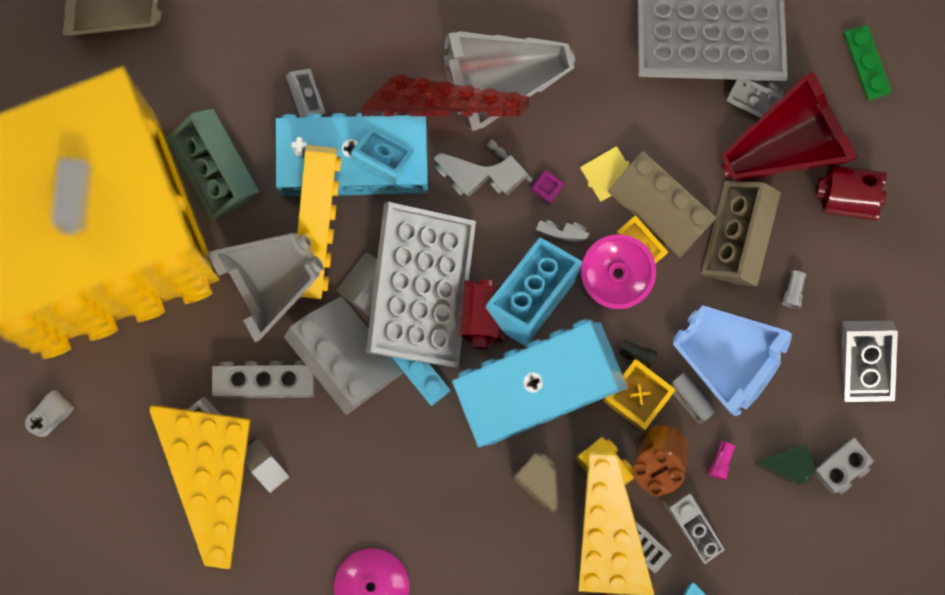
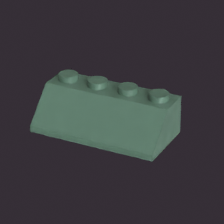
[166,108,260,222]

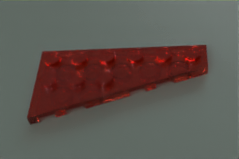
[361,74,529,116]

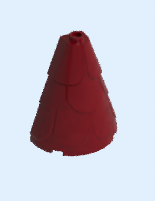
[720,71,858,181]

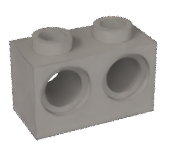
[812,438,874,494]

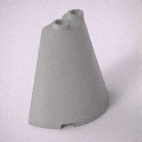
[207,233,324,342]

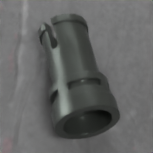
[619,339,658,369]

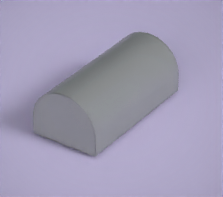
[286,69,326,118]
[669,372,716,425]

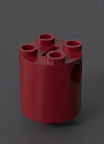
[815,165,887,221]
[458,279,508,350]

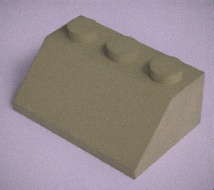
[513,453,557,513]

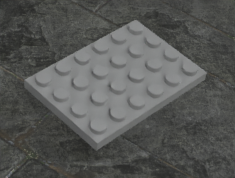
[637,0,788,81]
[366,202,476,368]

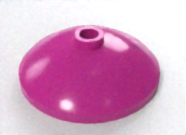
[581,234,656,309]
[334,548,410,595]

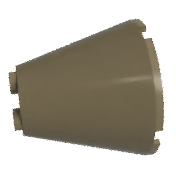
[62,0,162,36]

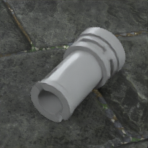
[781,270,807,309]

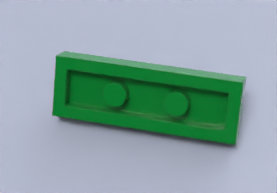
[843,25,892,102]

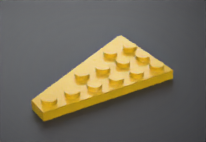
[150,405,250,569]

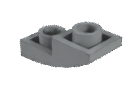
[535,220,589,243]

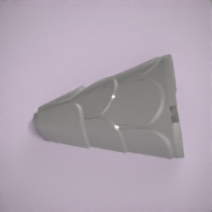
[444,31,575,131]

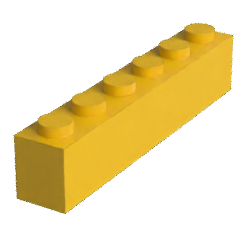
[297,145,342,299]

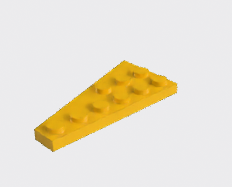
[578,450,655,595]

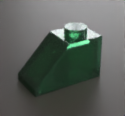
[755,445,817,485]

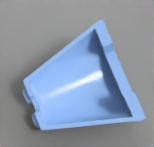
[673,305,792,416]

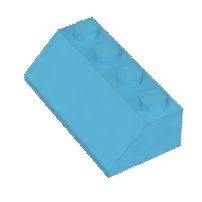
[486,237,582,346]

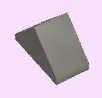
[245,438,289,493]

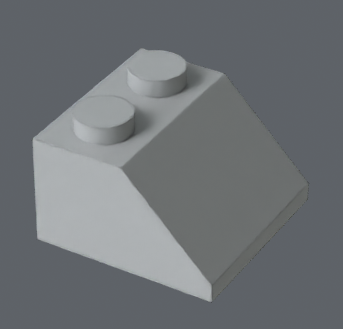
[336,252,377,317]

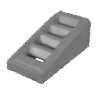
[635,521,672,574]

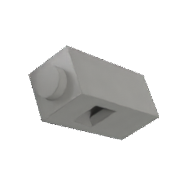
[52,159,92,235]

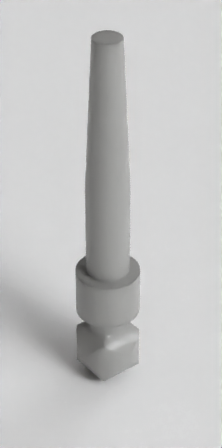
[487,140,533,183]

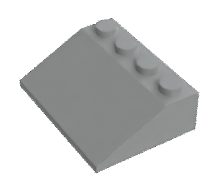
[284,296,404,416]

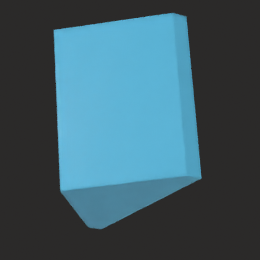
[351,128,415,185]

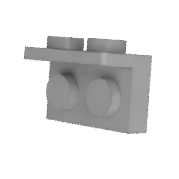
[726,80,785,118]

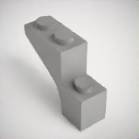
[433,153,529,197]

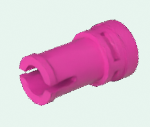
[707,441,736,481]

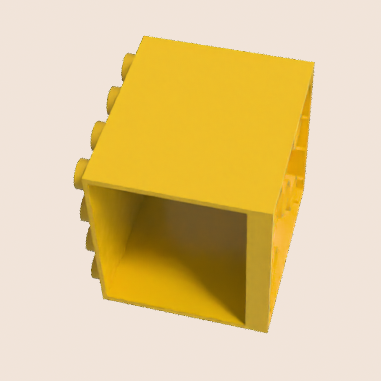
[0,68,220,359]

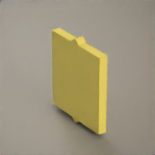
[580,146,630,202]

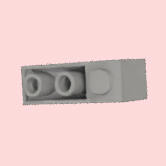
[659,485,725,564]

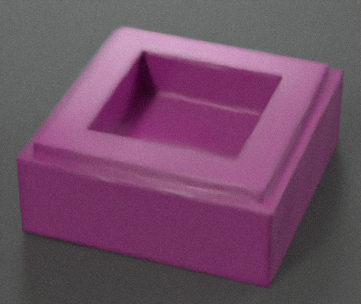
[531,169,565,204]

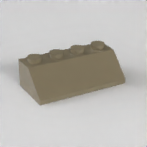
[608,151,716,258]
[701,181,781,287]

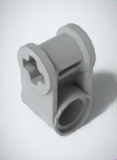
[25,390,74,437]

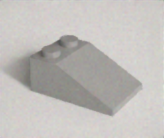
[842,320,898,402]

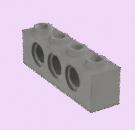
[212,361,315,399]

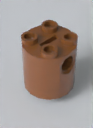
[633,426,689,497]

